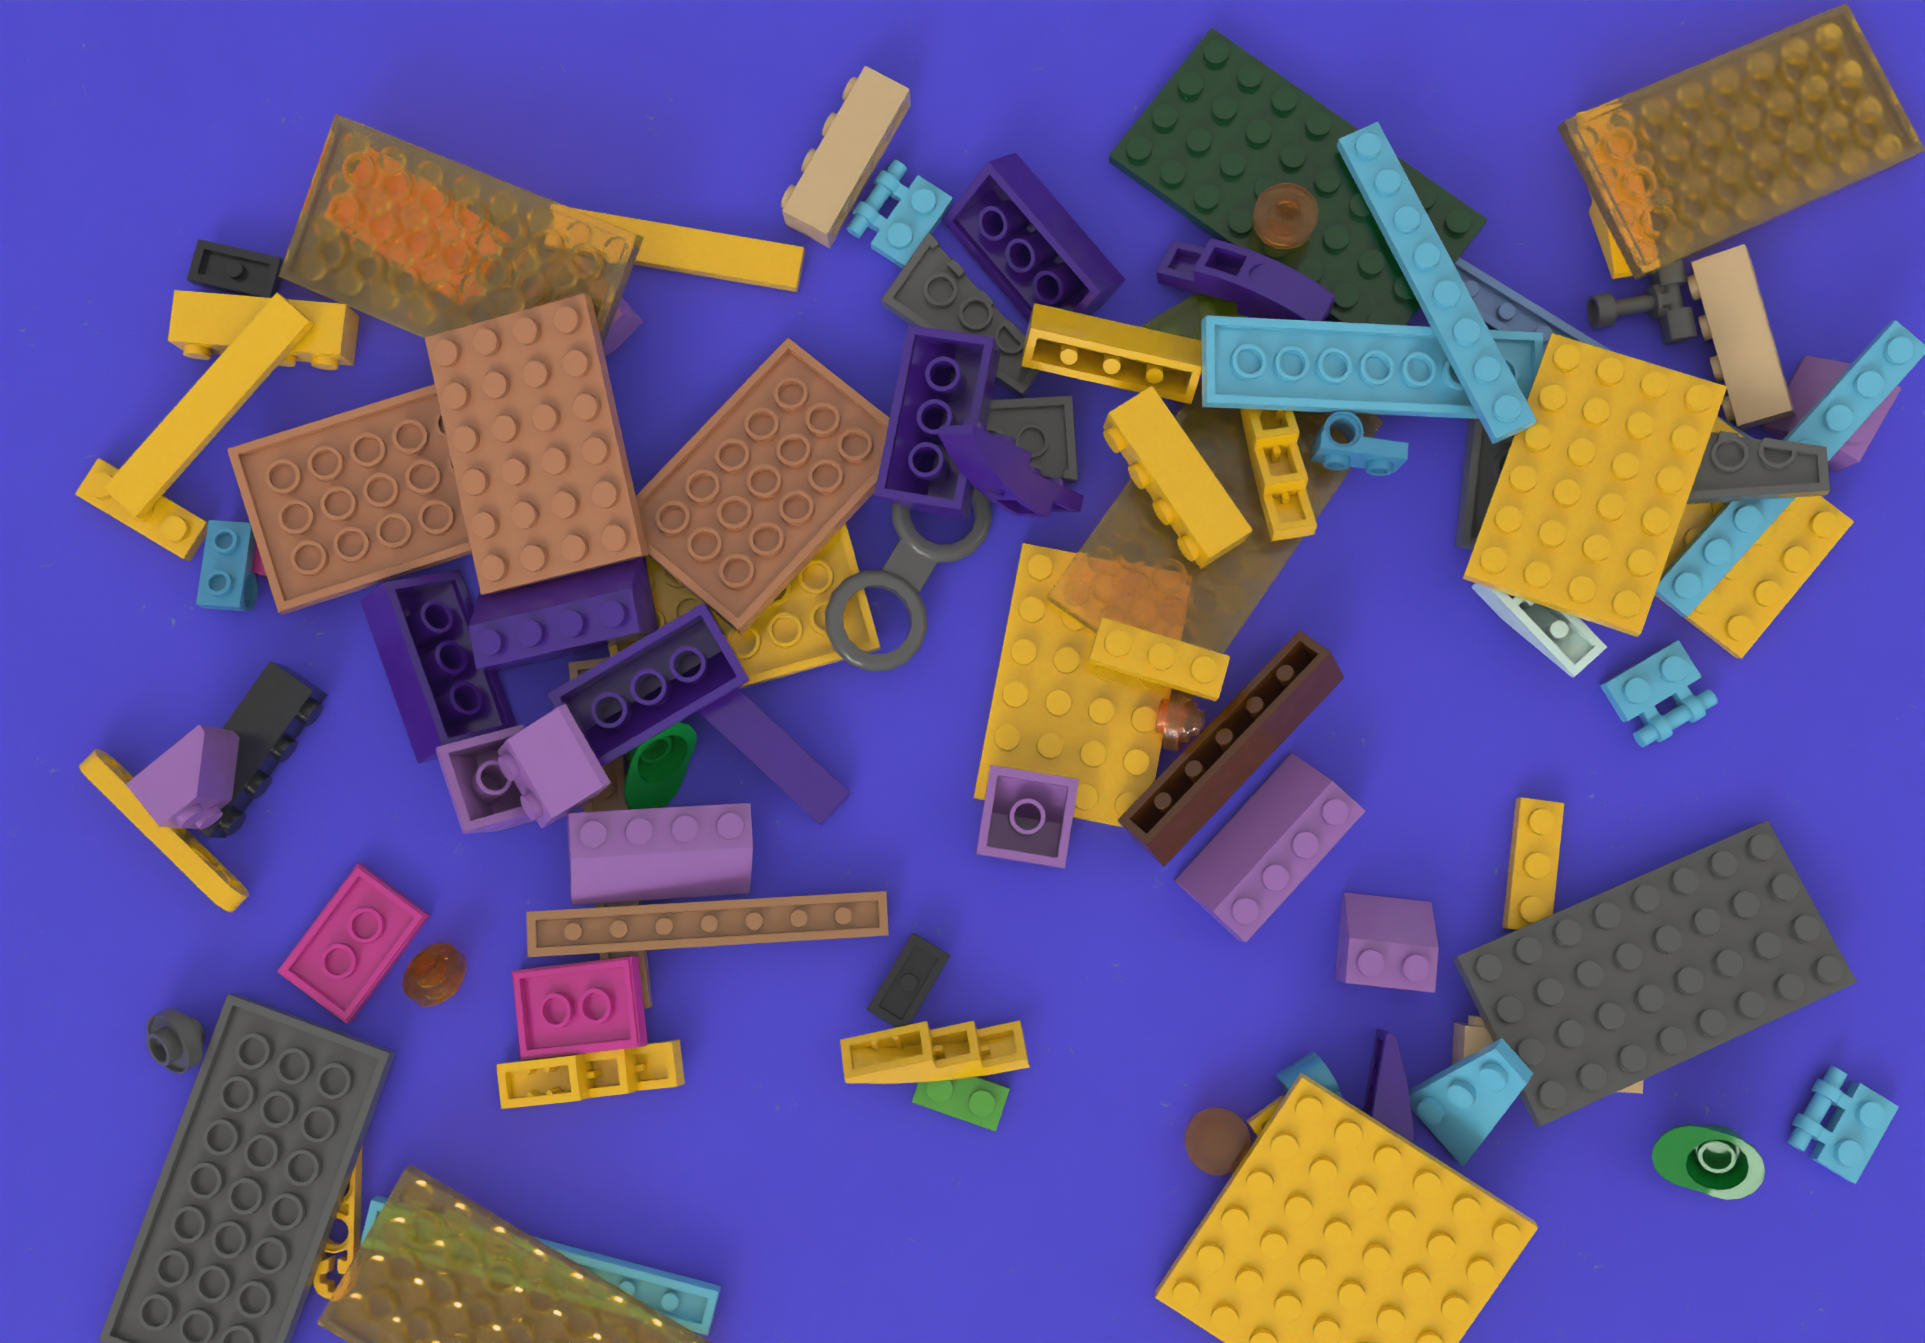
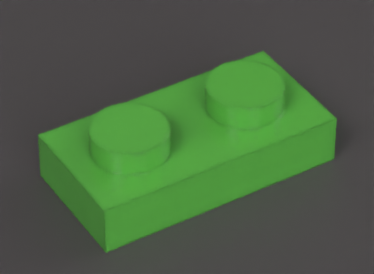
[912,1076,1010,1132]

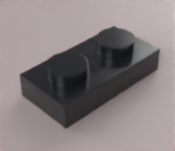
[187,239,286,298]
[867,932,951,1027]

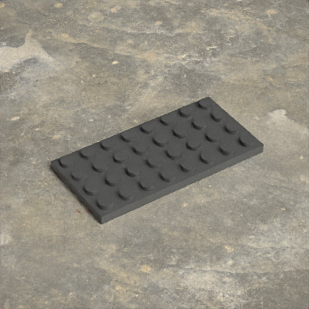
[1453,820,1857,1127]
[98,993,396,1343]

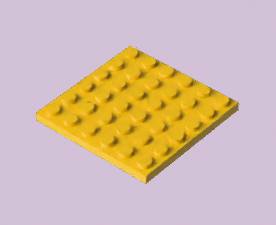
[1155,1072,1538,1343]

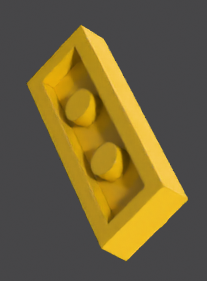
[75,458,208,562]
[1088,617,1230,701]
[1502,797,1564,930]

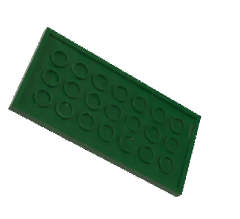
[1109,28,1488,326]

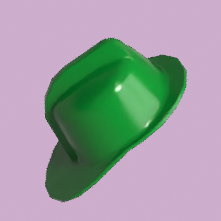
[623,722,697,809]
[1651,1124,1765,1200]

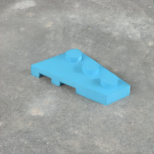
[1409,1038,1533,1167]

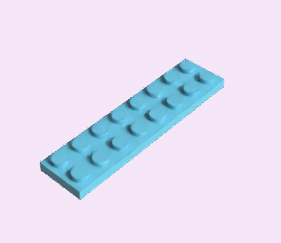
[1201,315,1544,419]

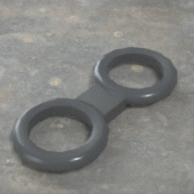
[825,487,992,672]

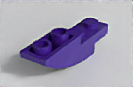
[1156,238,1335,321]
[938,420,1084,517]

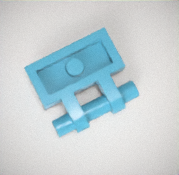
[846,159,953,269]
[1600,640,1718,748]
[1787,1066,1899,1184]

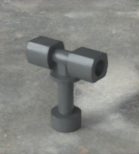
[1587,252,1697,345]

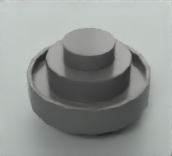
[146,1008,205,1074]

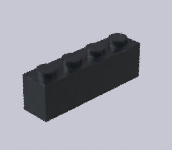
[197,661,328,838]

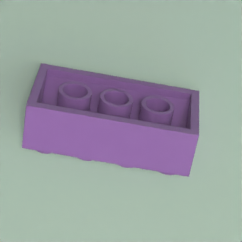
[1174,753,1366,943]
[567,803,753,905]

